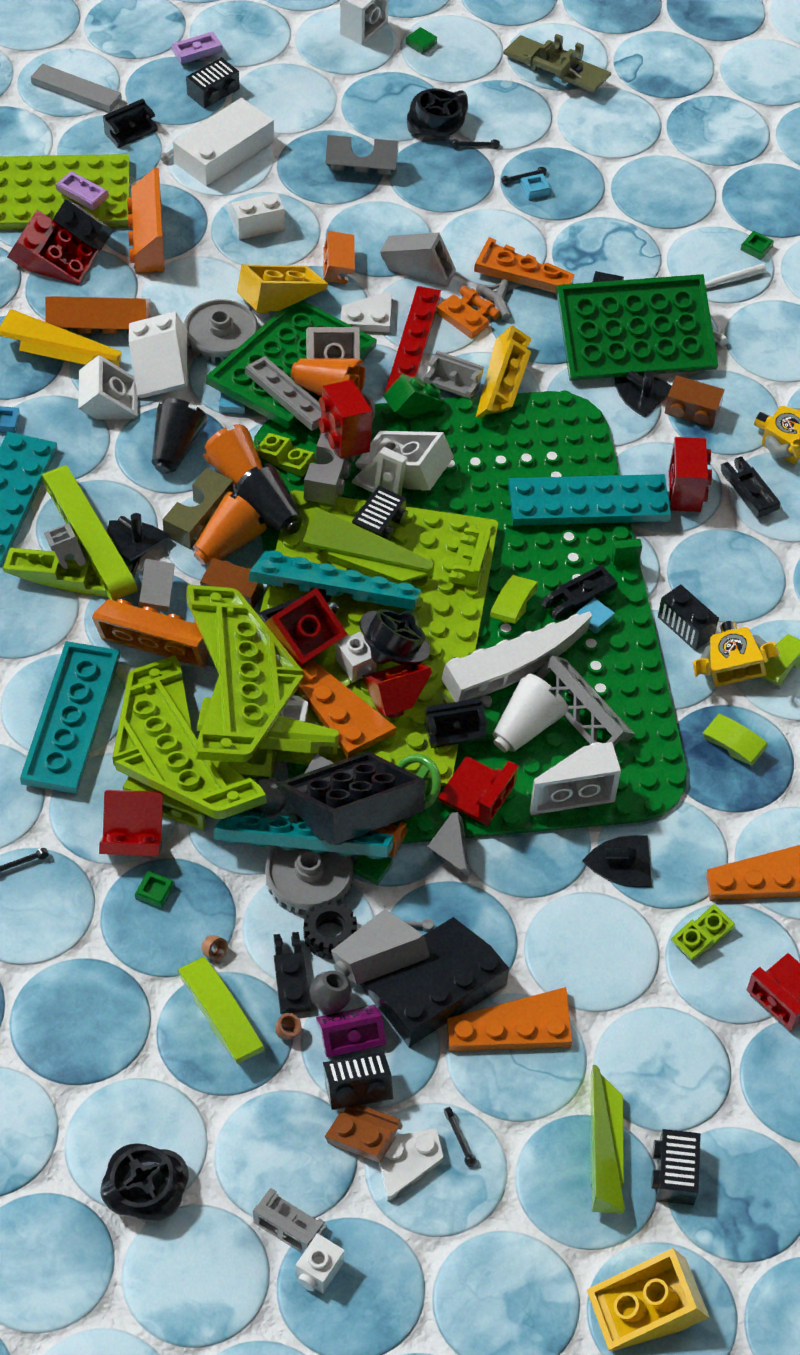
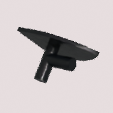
[614,370,672,418]
[107,513,170,562]
[582,835,652,887]

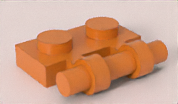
[436,285,501,339]

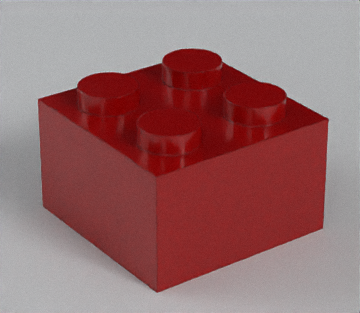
[318,379,373,459]
[668,437,712,512]
[265,588,348,666]

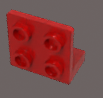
[439,757,518,826]
[99,790,163,856]
[746,953,800,1031]

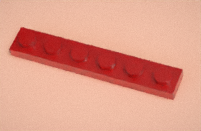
[385,286,441,393]

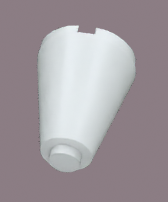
[493,674,568,752]

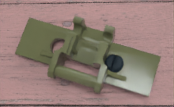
[503,34,611,92]

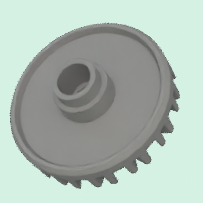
[184,299,258,364]
[265,846,353,914]

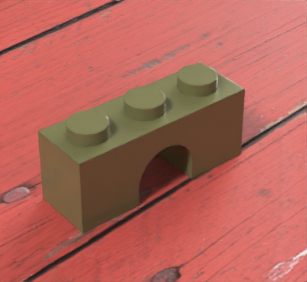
[162,467,235,549]

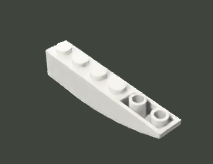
[442,611,592,702]

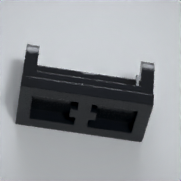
[103,98,158,148]
[424,698,487,748]

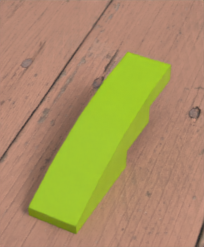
[3,548,108,597]
[178,956,264,1064]

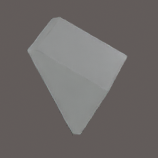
[427,812,471,876]

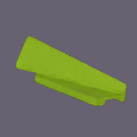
[303,507,434,584]
[197,697,339,754]
[591,1065,625,1214]

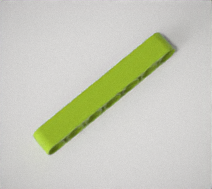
[41,464,138,601]

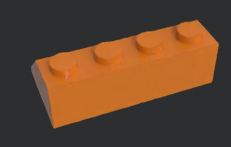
[127,168,165,273]
[45,296,151,334]
[92,599,210,668]

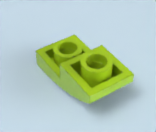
[256,433,316,477]
[490,575,538,624]
[761,634,800,687]
[703,713,769,766]
[671,904,735,961]

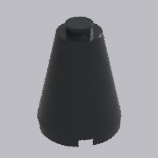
[152,398,208,474]
[234,464,302,535]

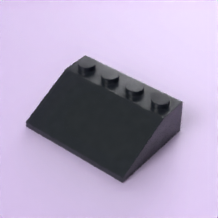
[278,751,425,845]
[360,917,509,1047]

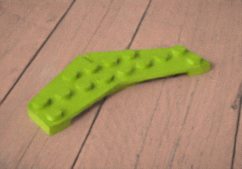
[186,584,304,762]
[112,655,267,819]

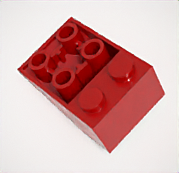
[7,210,99,285]

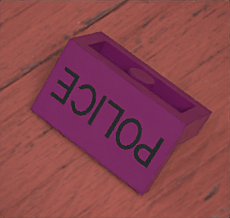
[316,1005,387,1057]

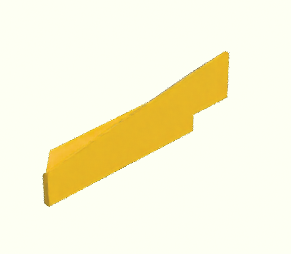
[0,309,122,367]
[476,325,532,418]

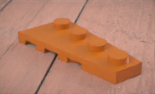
[474,237,575,294]
[297,660,397,758]
[706,845,800,901]
[447,987,572,1051]

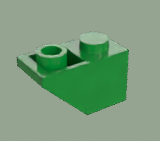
[383,374,445,419]

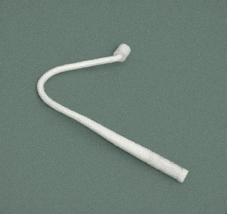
[705,263,766,347]

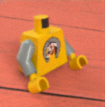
[754,406,800,465]
[693,621,780,687]

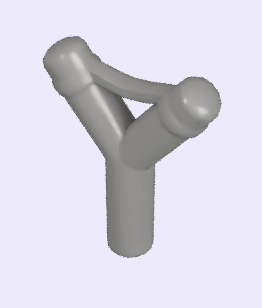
[476,279,511,321]

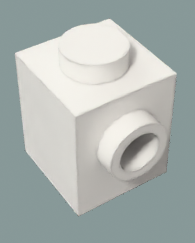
[336,632,377,682]
[295,1233,345,1294]

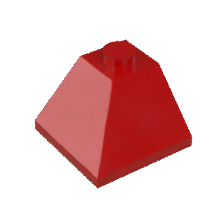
[362,663,432,718]

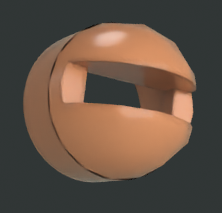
[201,935,228,961]
[275,1013,301,1040]

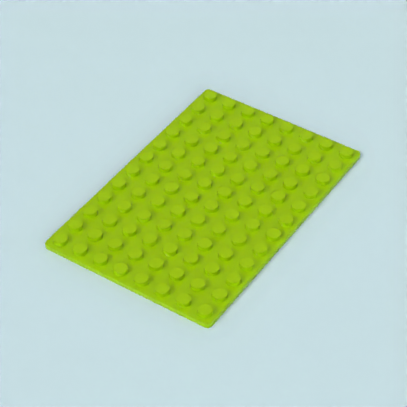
[260,490,498,786]

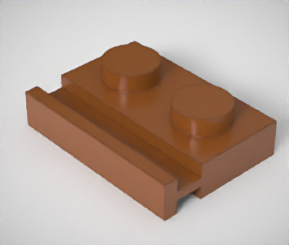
[325,1105,403,1163]

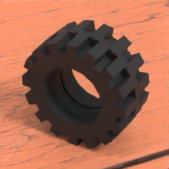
[303,901,357,959]

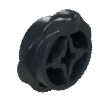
[407,88,468,137]
[359,609,430,665]
[100,1143,189,1222]

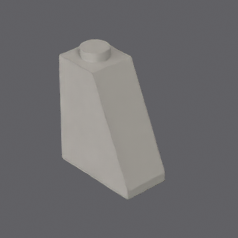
[380,232,456,286]
[331,909,430,985]

